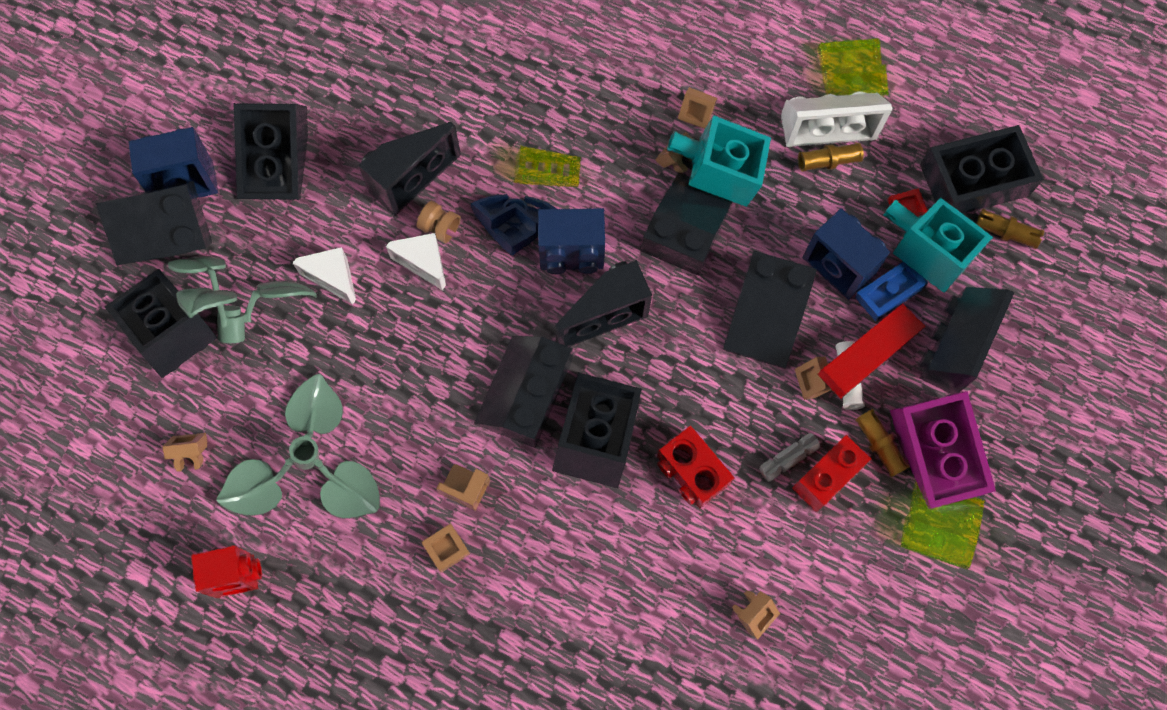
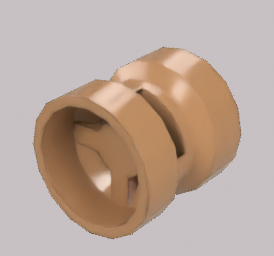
[417,200,461,243]

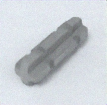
[759,433,821,482]

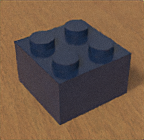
[128,127,218,198]
[538,208,605,274]
[802,208,890,300]

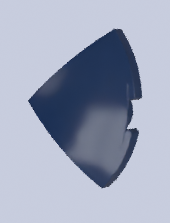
[471,194,557,256]

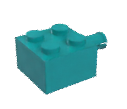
[667,115,771,207]
[883,198,993,293]

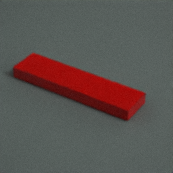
[817,303,926,399]

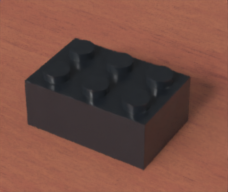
[920,125,1044,214]

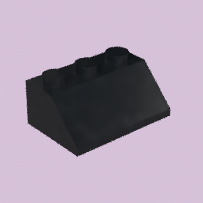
[919,287,1015,394]
[474,336,573,448]

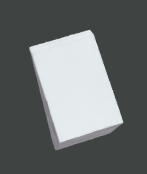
[386,233,446,290]
[293,247,356,305]

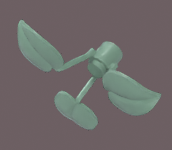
[168,256,317,343]
[217,374,380,519]

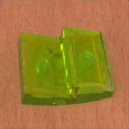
[818,38,889,96]
[900,482,985,570]

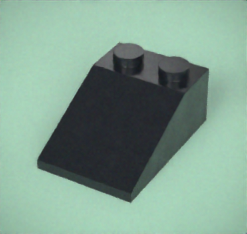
[233,103,308,200]
[358,122,461,216]
[641,172,733,276]
[95,181,212,265]
[723,250,817,369]
[555,260,652,347]
[104,268,217,378]
[552,372,642,488]

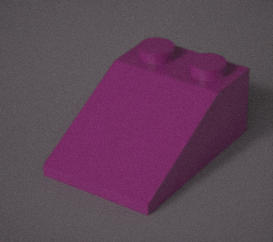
[890,391,996,509]

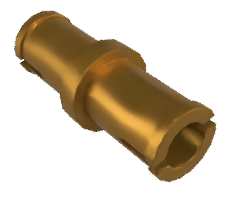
[797,143,864,172]
[975,208,1045,250]
[855,409,910,477]

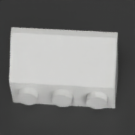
[781,92,892,147]

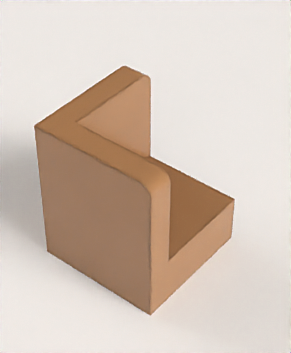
[436,464,490,511]

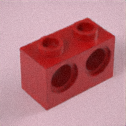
[657,425,735,509]
[792,435,871,512]
[191,546,262,598]

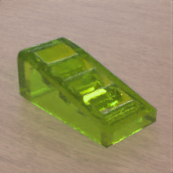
[514,146,581,187]

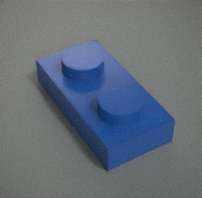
[855,262,928,322]

